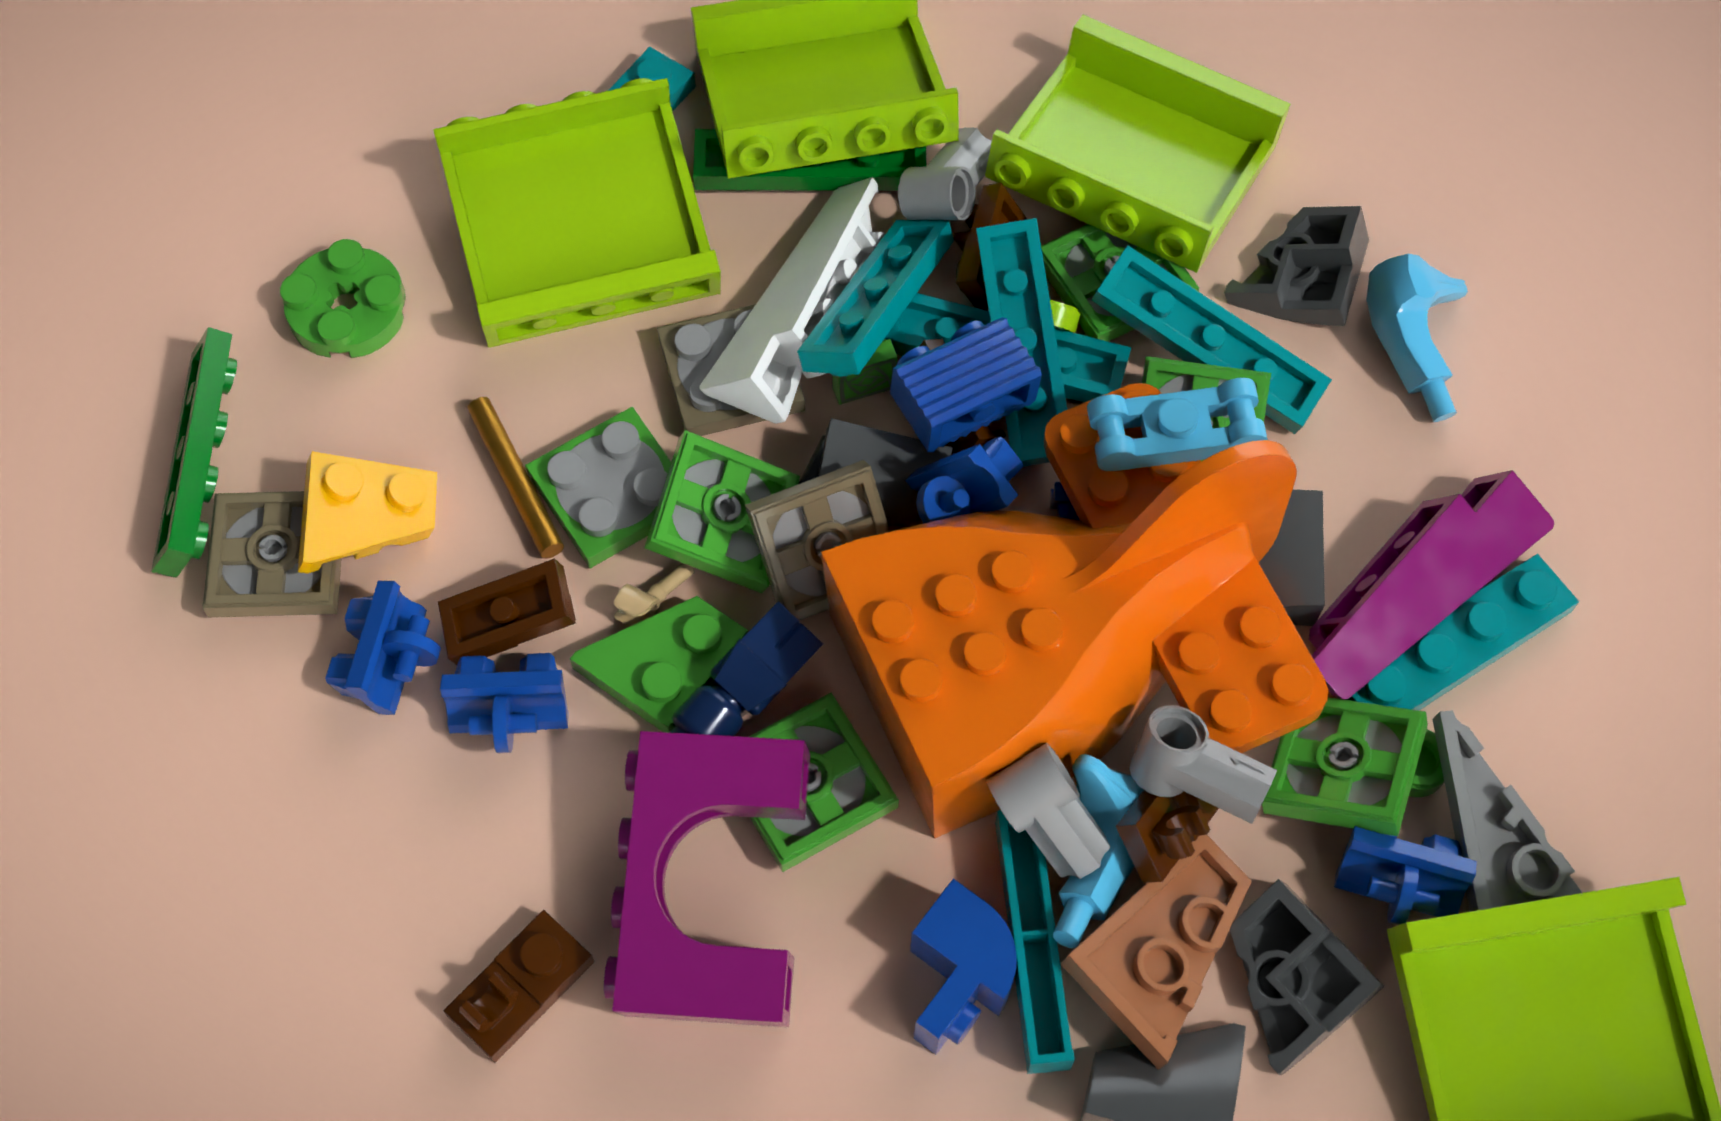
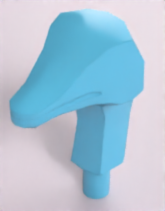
[1366,254,1468,422]
[1053,754,1143,948]

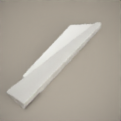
[699,177,885,424]

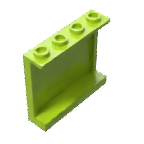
[691,0,959,178]
[985,14,1291,273]
[433,78,721,348]
[1387,877,1721,1121]

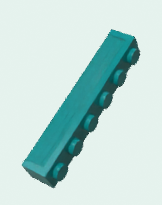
[995,810,1075,1074]

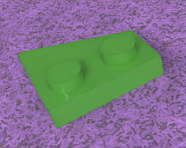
[570,596,748,732]

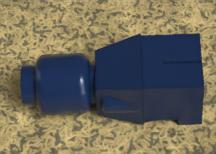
[669,601,823,736]

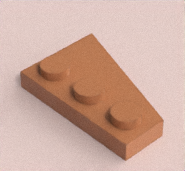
[1060,835,1252,1070]

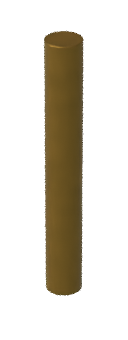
[467,397,564,558]

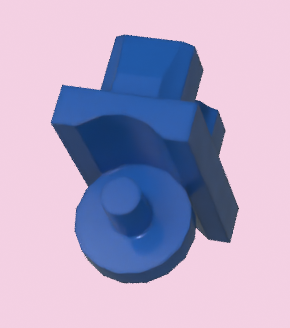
[905,436,1023,524]
[325,581,441,715]
[440,653,569,754]
[1334,826,1477,925]

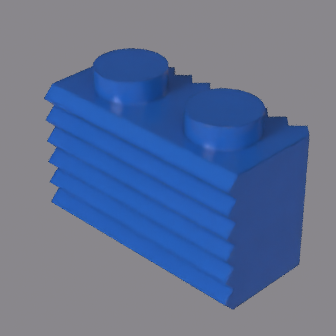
[890,317,1042,452]

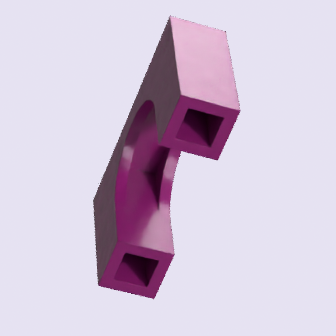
[604,731,810,1028]

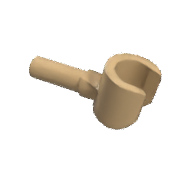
[614,563,695,626]

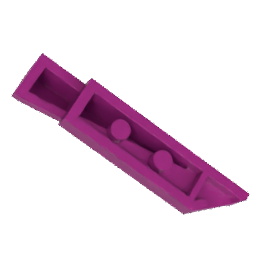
[1309,470,1554,700]

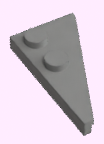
[1432,710,1582,912]

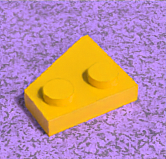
[298,451,437,574]

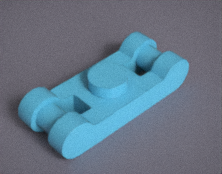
[1087,378,1268,471]

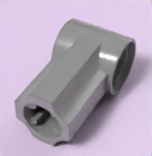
[898,127,992,220]
[1129,705,1277,824]
[987,743,1111,879]

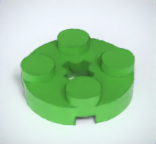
[280,239,406,358]

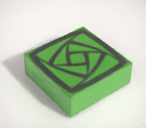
[832,339,897,405]

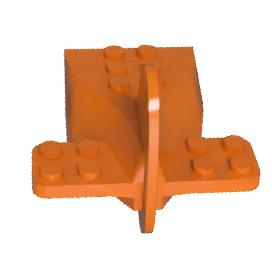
[821,383,1328,839]

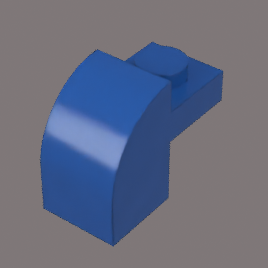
[910,879,1017,1055]

